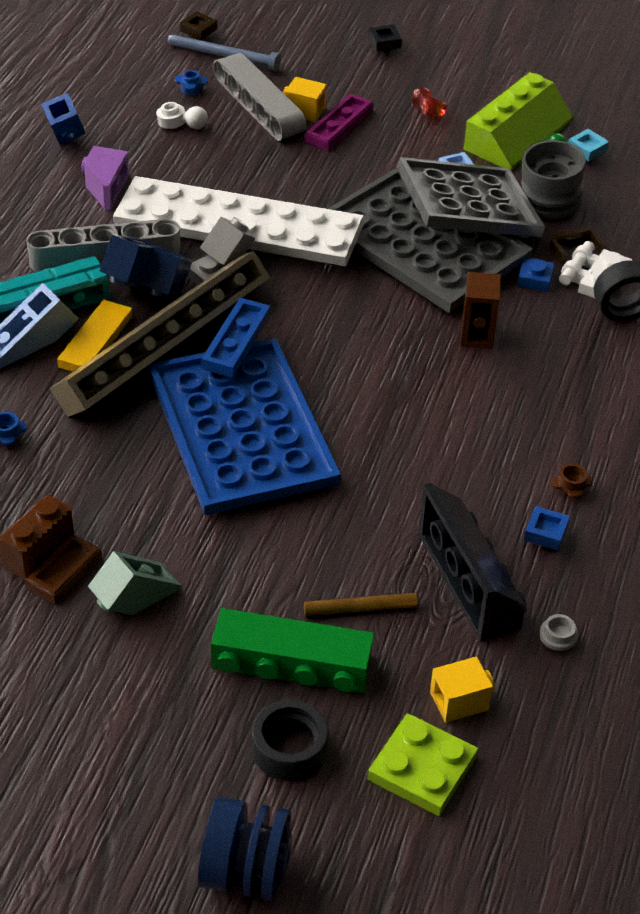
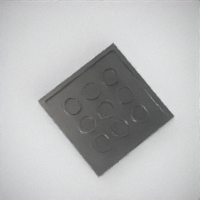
[397,157,545,238]

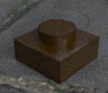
[180,11,218,41]

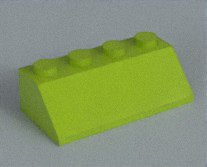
[463,72,573,171]

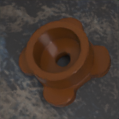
[551,463,593,498]

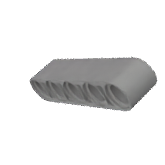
[213,53,307,141]
[27,219,181,272]

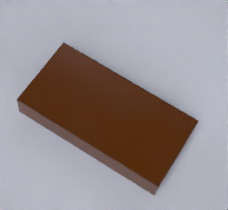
[25,533,102,604]

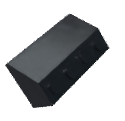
[419,483,527,641]

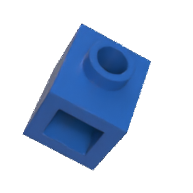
[41,92,86,145]

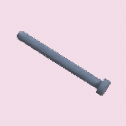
[168,35,281,72]

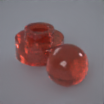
[411,87,448,119]

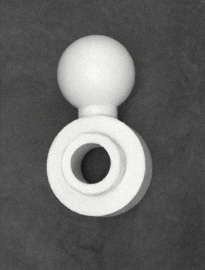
[156,102,208,129]

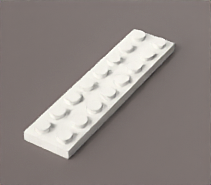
[113,176,364,266]

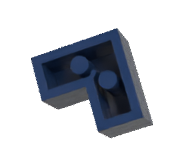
[99,235,193,299]

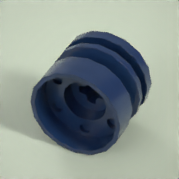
[198,796,293,902]

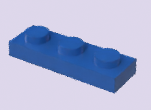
[201,298,270,378]

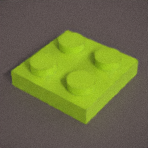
[367,713,478,816]

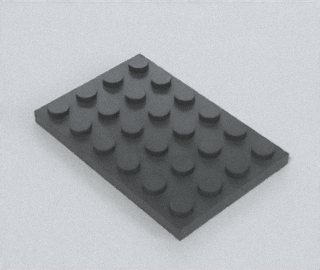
[328,168,533,313]

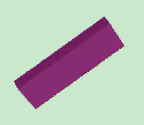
[304,94,374,151]

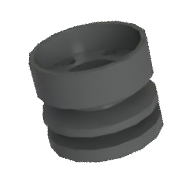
[521,140,586,220]

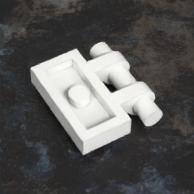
[559,241,632,299]

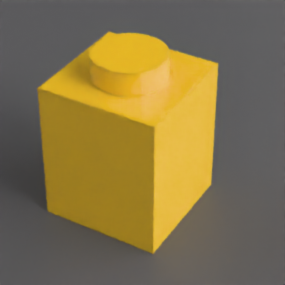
[283,77,327,123]
[430,656,495,723]

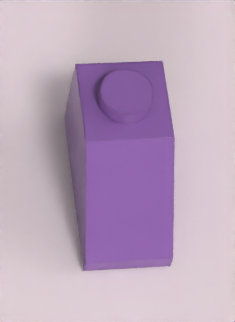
[81,146,129,210]

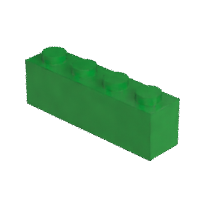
[211,608,374,693]

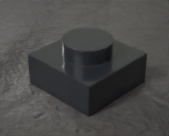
[368,25,402,52]

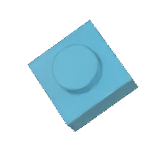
[568,129,609,162]

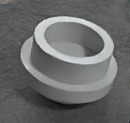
[539,614,578,651]

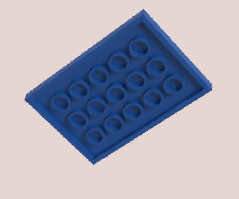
[148,338,341,515]

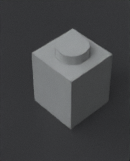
[200,216,255,266]

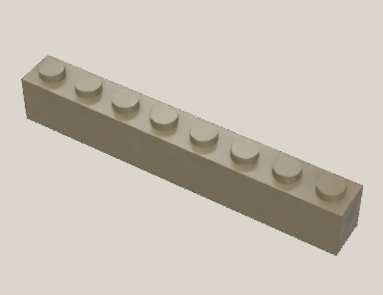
[49,250,270,417]

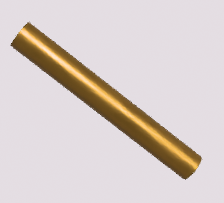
[304,593,418,617]

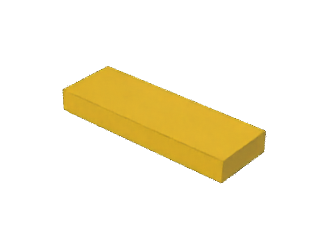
[57,299,133,372]

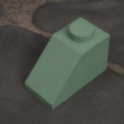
[88,551,182,615]

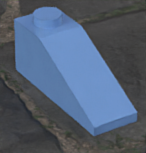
[0,283,79,369]

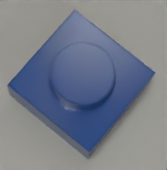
[517,258,554,292]
[524,506,570,551]

